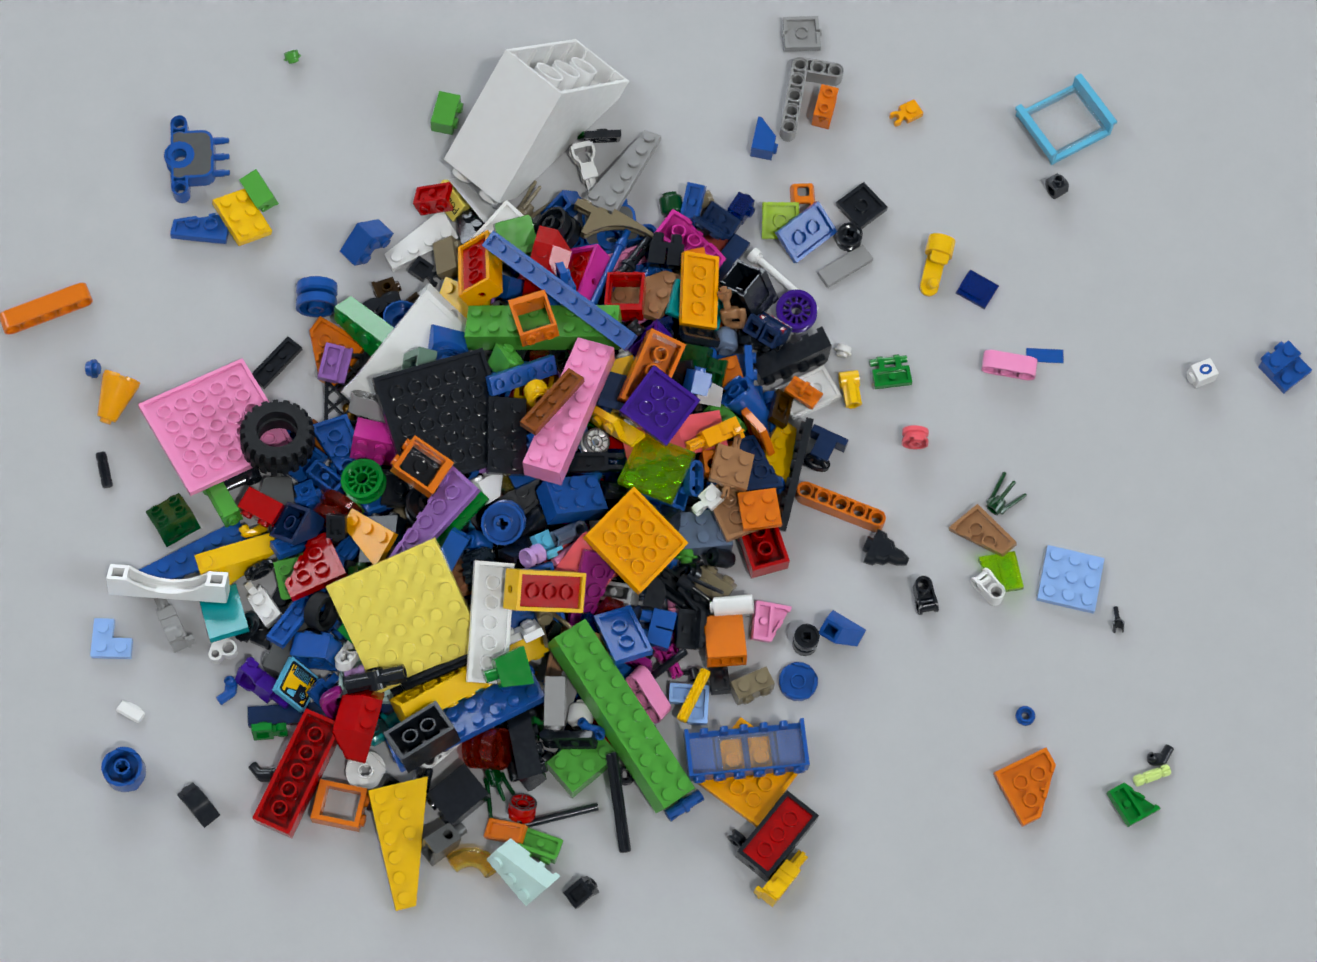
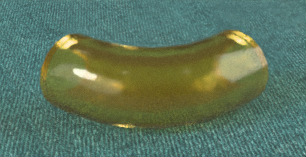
[446,847,496,878]

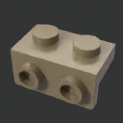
[694,565,737,599]

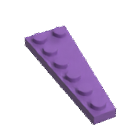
[389,465,481,557]

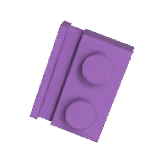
[317,342,353,386]

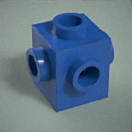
[293,479,324,511]

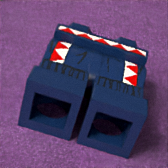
[742,311,793,349]

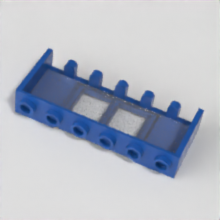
[683,718,810,783]

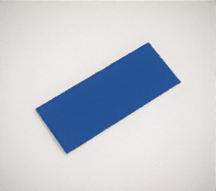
[1026,348,1064,363]

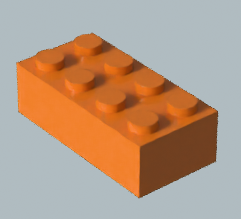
[617,328,686,404]

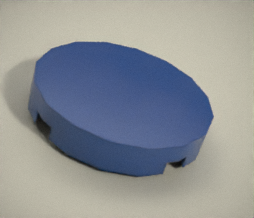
[779,662,818,701]

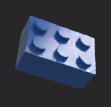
[536,474,608,525]

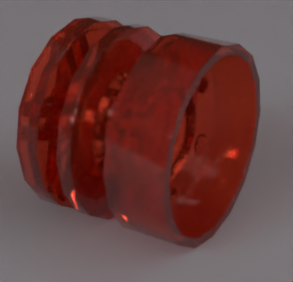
[462,728,513,770]

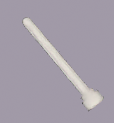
[747,248,818,311]

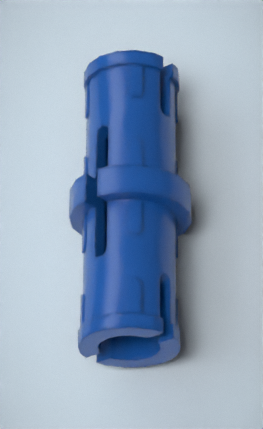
[664,789,705,822]

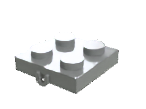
[782,16,822,51]

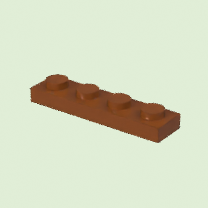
[520,368,585,436]

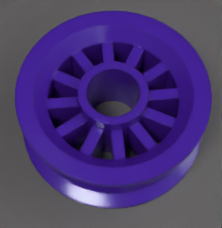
[776,289,817,333]

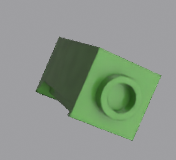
[203,482,243,528]

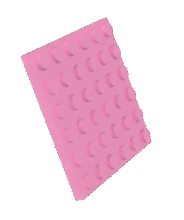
[138,358,293,496]

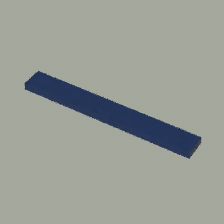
[248,702,394,728]

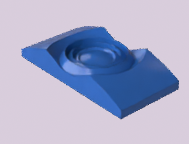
[428,324,468,360]

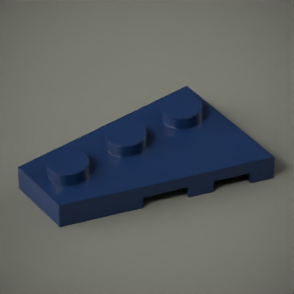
[740,435,784,492]

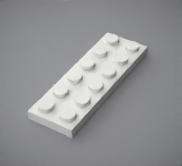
[466,560,515,684]

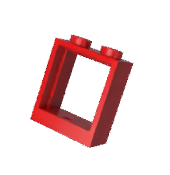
[604,271,647,321]

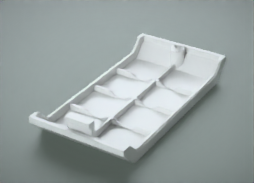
[341,283,472,423]

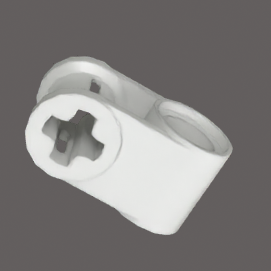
[970,567,1005,606]

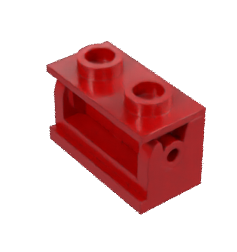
[238,486,285,528]

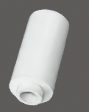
[710,594,755,616]

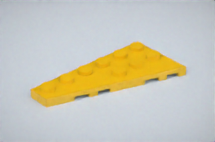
[368,776,428,911]

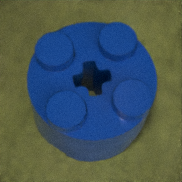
[101,747,146,792]

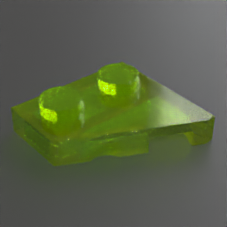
[978,551,1024,592]

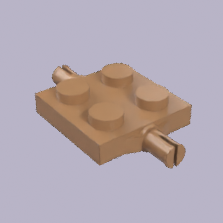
[708,436,754,500]

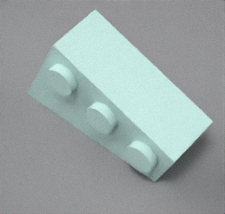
[486,838,560,906]

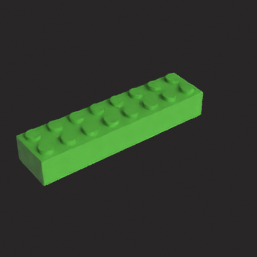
[464,305,622,350]

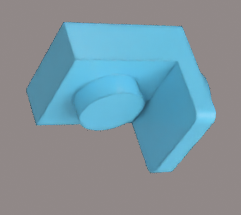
[529,530,563,560]

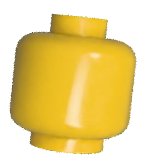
[523,379,549,407]

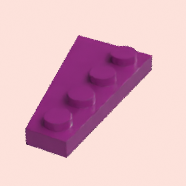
[567,549,615,627]

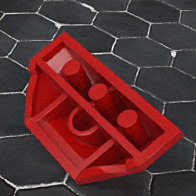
[522,226,572,296]
[332,690,385,764]

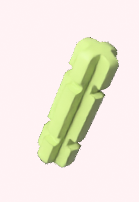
[1133,764,1171,787]

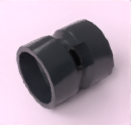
[792,624,820,656]

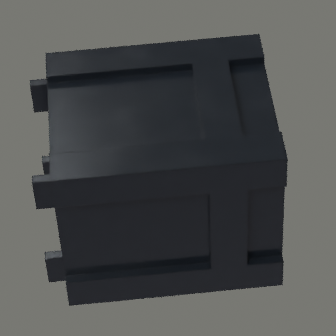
[718,259,779,319]

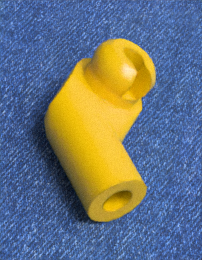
[239,524,268,538]

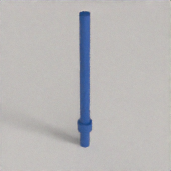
[590,229,631,305]

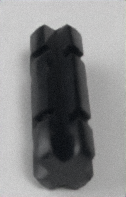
[96,451,113,488]

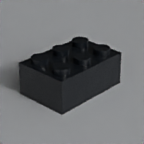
[384,701,461,773]

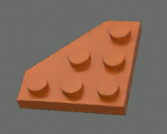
[309,316,365,386]
[993,747,1056,827]

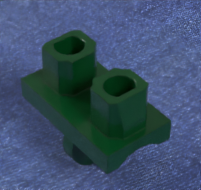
[706,357,729,387]

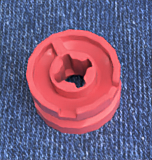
[902,425,929,449]

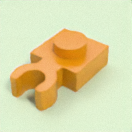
[889,99,923,127]

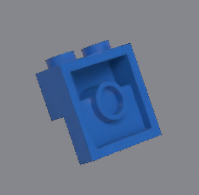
[1258,340,1312,394]

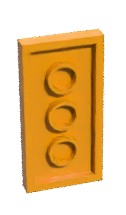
[679,251,719,330]

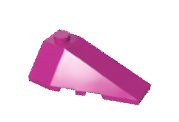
[654,209,726,268]

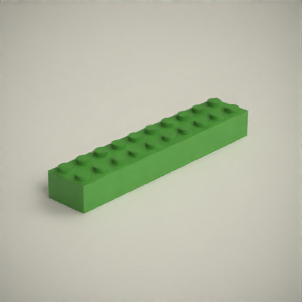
[548,619,695,813]

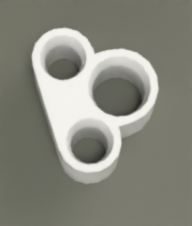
[208,637,238,664]

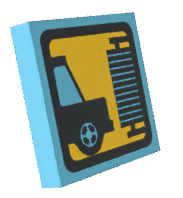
[272,656,319,713]

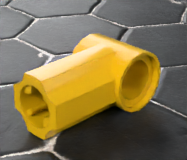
[838,370,862,409]

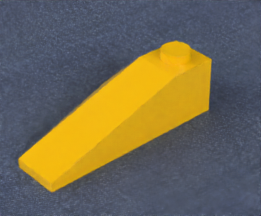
[194,533,275,585]

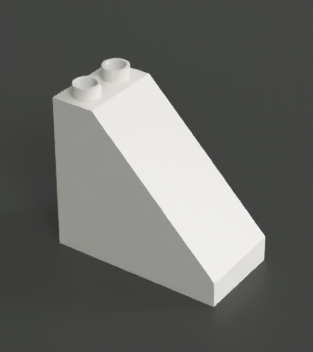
[444,39,629,205]

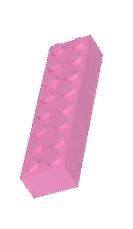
[523,337,615,485]

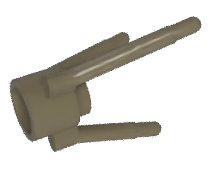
[516,181,553,218]
[535,611,572,648]

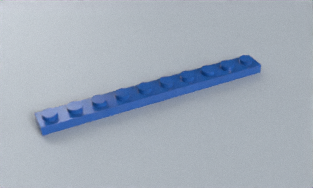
[482,230,638,351]
[266,508,394,649]

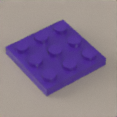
[619,365,700,447]

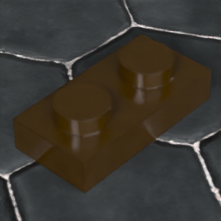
[767,389,794,429]

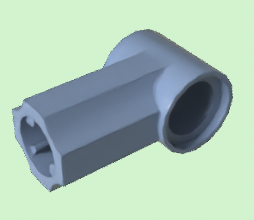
[550,521,588,547]

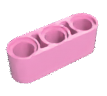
[982,350,1038,380]
[626,665,671,723]

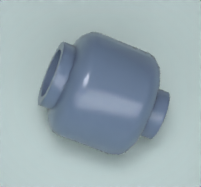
[714,326,738,356]

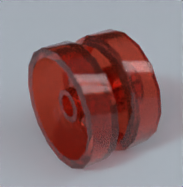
[313,489,362,526]

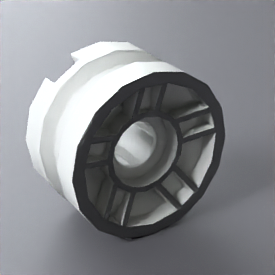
[579,428,610,452]

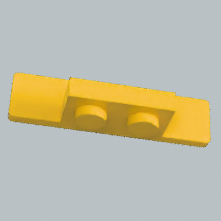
[589,406,646,447]

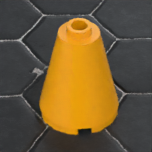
[97,370,140,425]

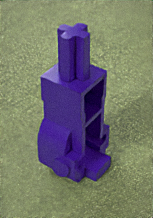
[235,657,289,709]

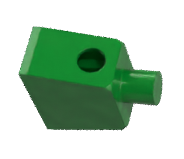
[483,646,534,688]

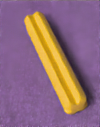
[677,668,710,723]

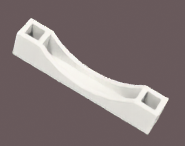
[106,564,230,603]

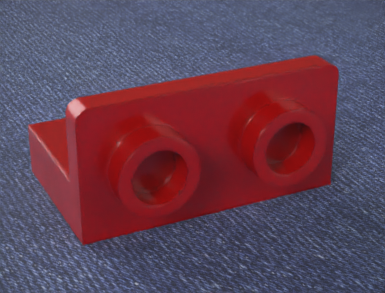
[413,182,453,215]

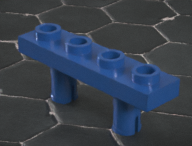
[485,355,558,396]

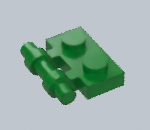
[869,354,912,390]

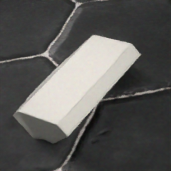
[116,700,145,723]

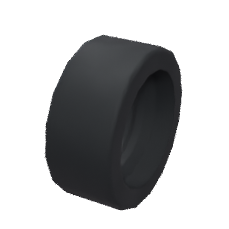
[304,591,339,632]

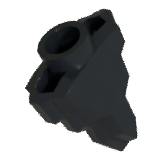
[862,529,909,566]

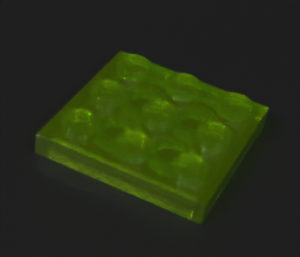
[617,433,695,505]

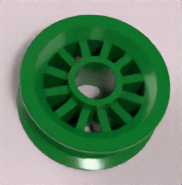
[341,459,387,504]

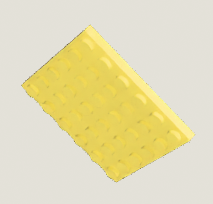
[326,537,470,693]

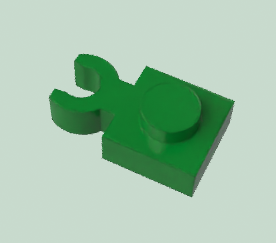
[251,722,288,741]

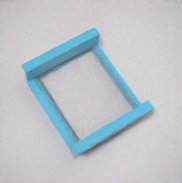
[1015,73,1117,165]

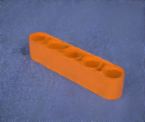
[0,283,93,335]
[795,481,886,532]

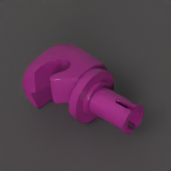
[319,685,342,721]

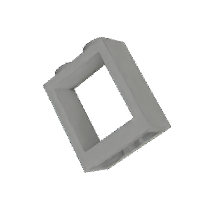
[544,676,567,730]

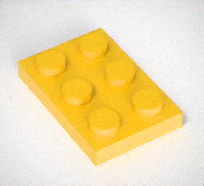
[212,189,272,246]

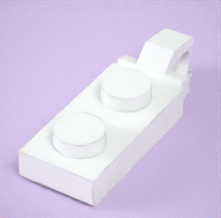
[244,581,283,629]

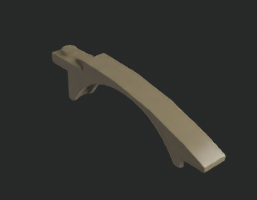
[574,198,681,275]

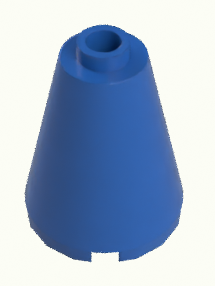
[721,375,769,425]

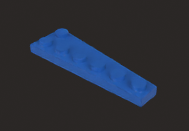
[313,414,387,516]
[139,521,249,579]

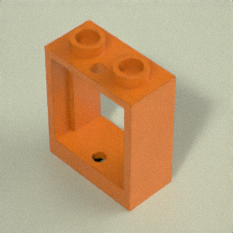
[508,289,560,347]
[390,435,454,498]
[310,779,370,832]

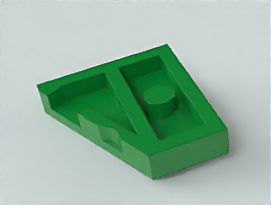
[1106,782,1161,827]

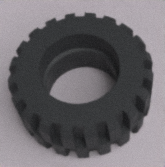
[240,399,315,476]

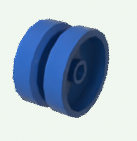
[296,276,338,318]
[481,499,526,545]

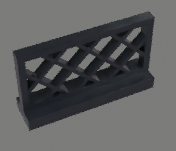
[324,351,371,426]

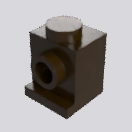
[371,277,402,298]

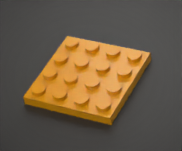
[583,487,688,595]
[697,717,798,827]

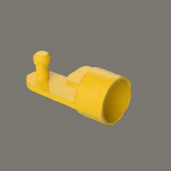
[920,233,956,297]

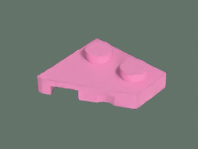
[750,600,792,643]

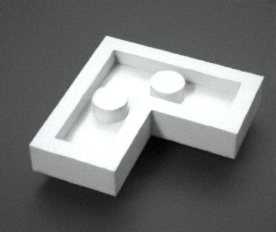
[510,619,545,645]

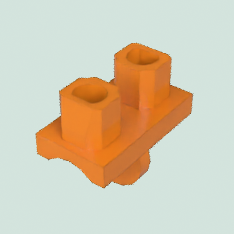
[784,376,823,410]

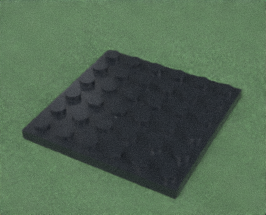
[372,348,499,491]

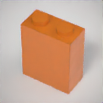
[704,615,747,668]

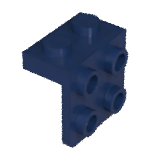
[692,201,743,241]
[596,371,627,418]

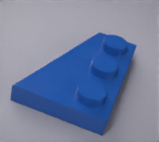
[170,213,229,244]

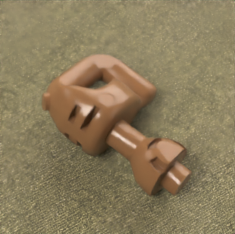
[717,286,747,329]

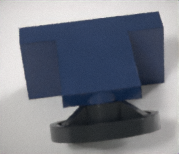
[804,424,849,472]

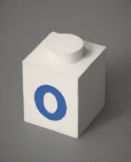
[1186,358,1219,389]

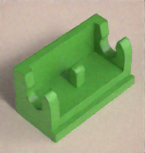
[239,169,279,212]

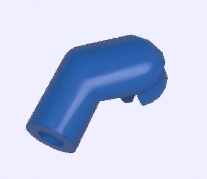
[216,676,238,705]
[577,717,605,740]

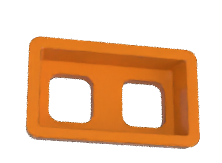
[790,183,815,214]

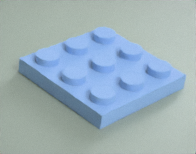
[1036,545,1105,614]

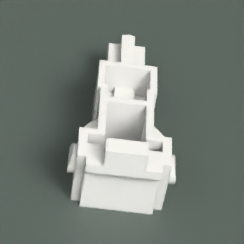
[568,140,598,193]

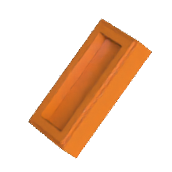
[483,818,528,844]

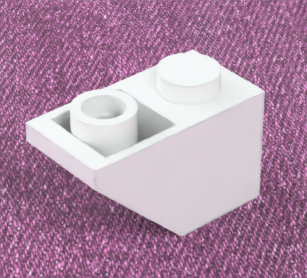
[470,472,503,505]

